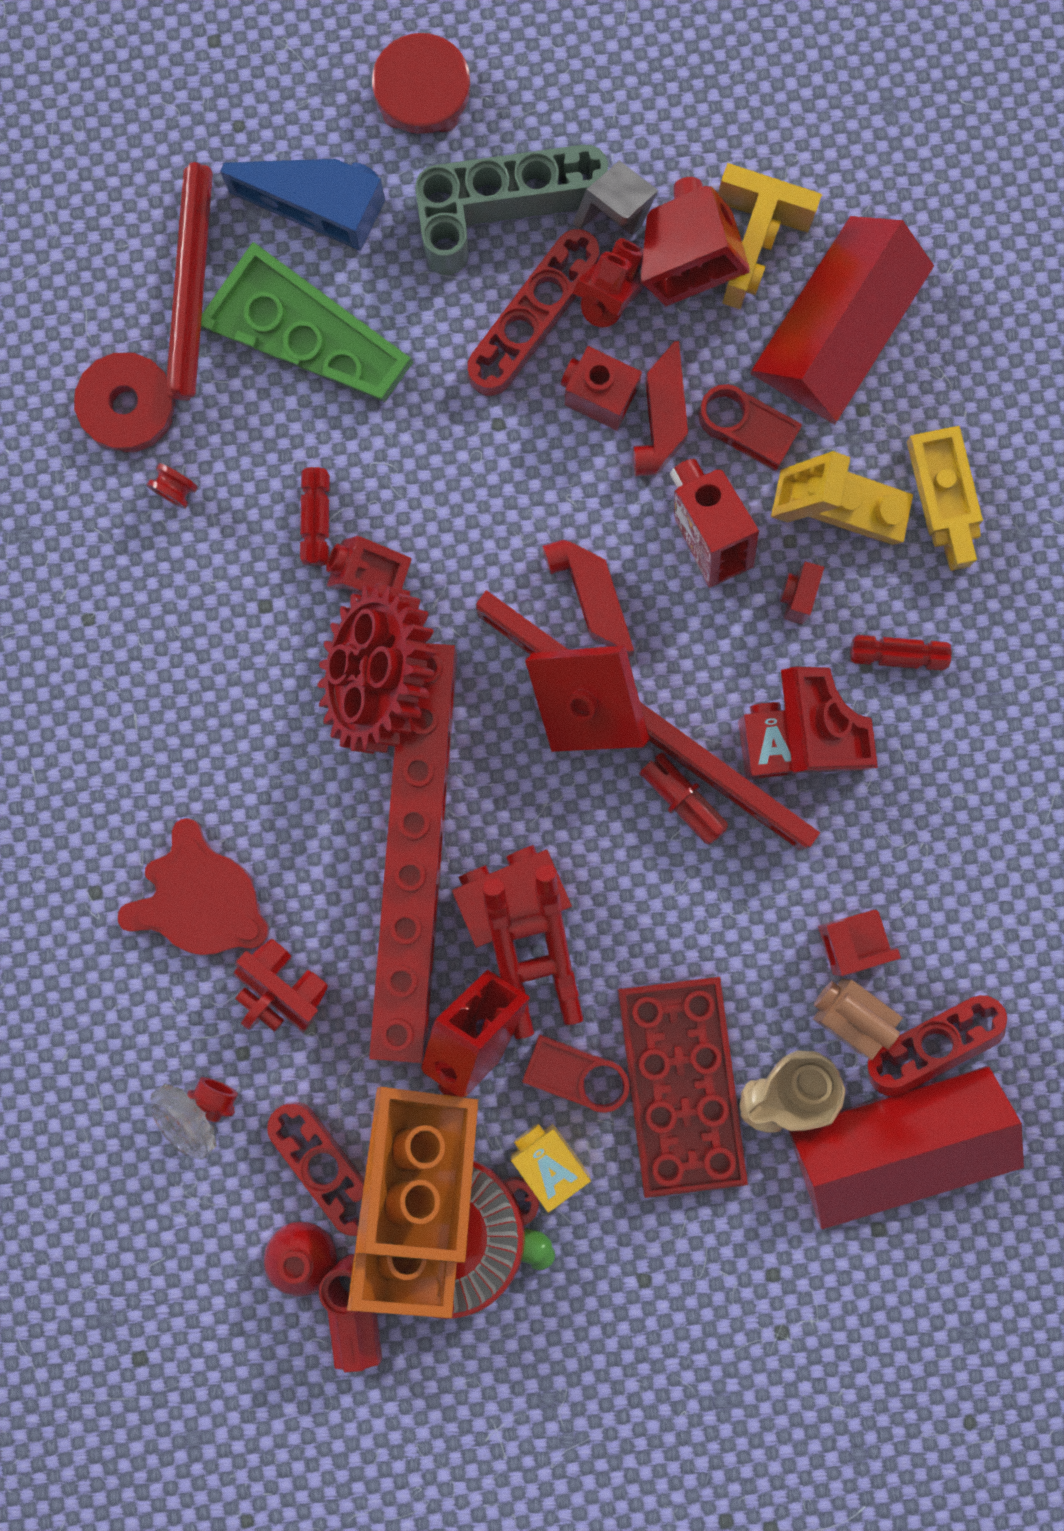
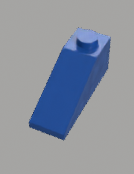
[220,159,385,251]

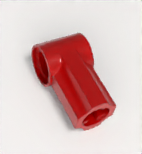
[319,1254,383,1372]

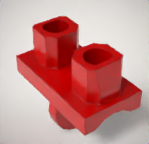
[572,238,645,328]
[233,939,328,1033]

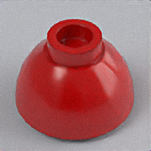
[264,1222,337,1297]

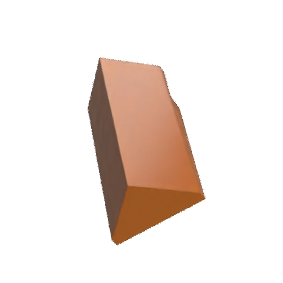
[347,1087,479,1318]

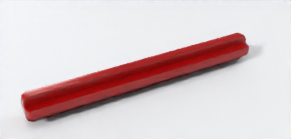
[166,162,213,401]

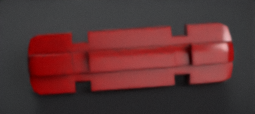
[300,467,330,566]
[850,635,952,671]

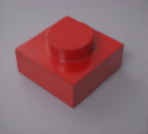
[779,561,825,624]

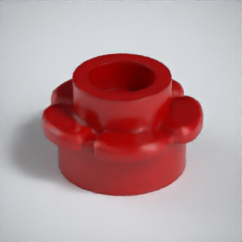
[187,1077,238,1122]

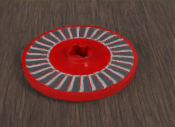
[433,1160,525,1319]

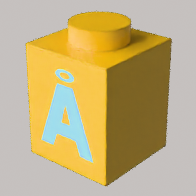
[511,1123,591,1213]

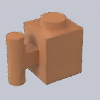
[813,978,903,1060]

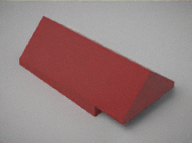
[750,216,934,425]
[788,1066,1024,1229]

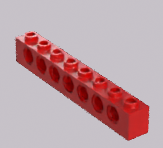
[369,643,458,1063]

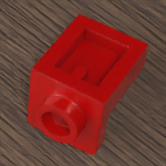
[326,536,412,595]

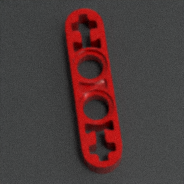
[467,229,599,396]

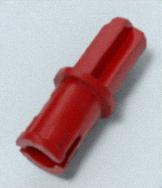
[639,752,728,845]

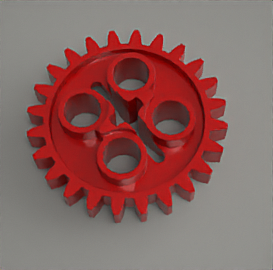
[317,583,436,754]

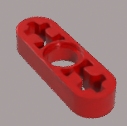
[868,995,1007,1096]
[267,1101,365,1236]

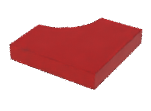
[781,667,878,773]

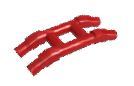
[483,864,584,1039]

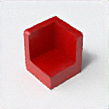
[818,910,901,976]

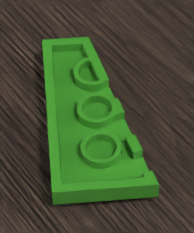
[201,242,414,402]

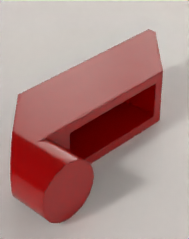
[633,341,688,477]
[542,540,634,657]

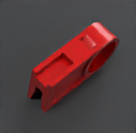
[699,384,803,471]
[522,1034,630,1113]

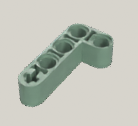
[415,145,608,275]

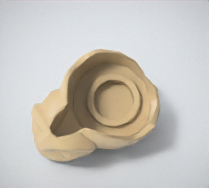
[739,1050,846,1133]

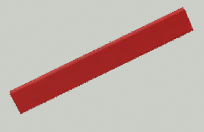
[476,590,820,850]

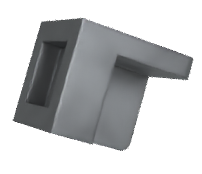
[573,160,658,235]

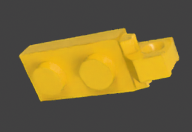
[907,425,983,571]

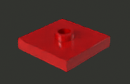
[525,645,650,752]

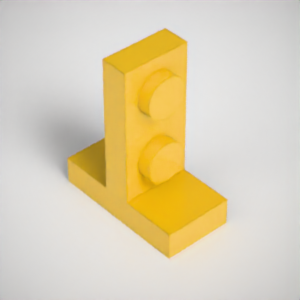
[718,163,822,309]
[771,451,913,545]

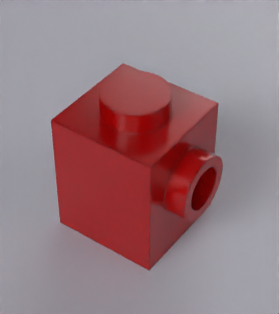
[560,346,642,431]

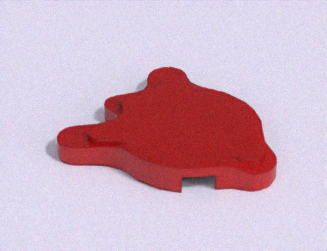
[118,818,269,955]

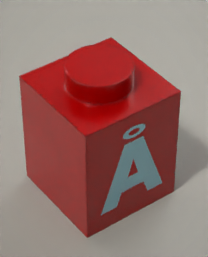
[738,702,798,780]

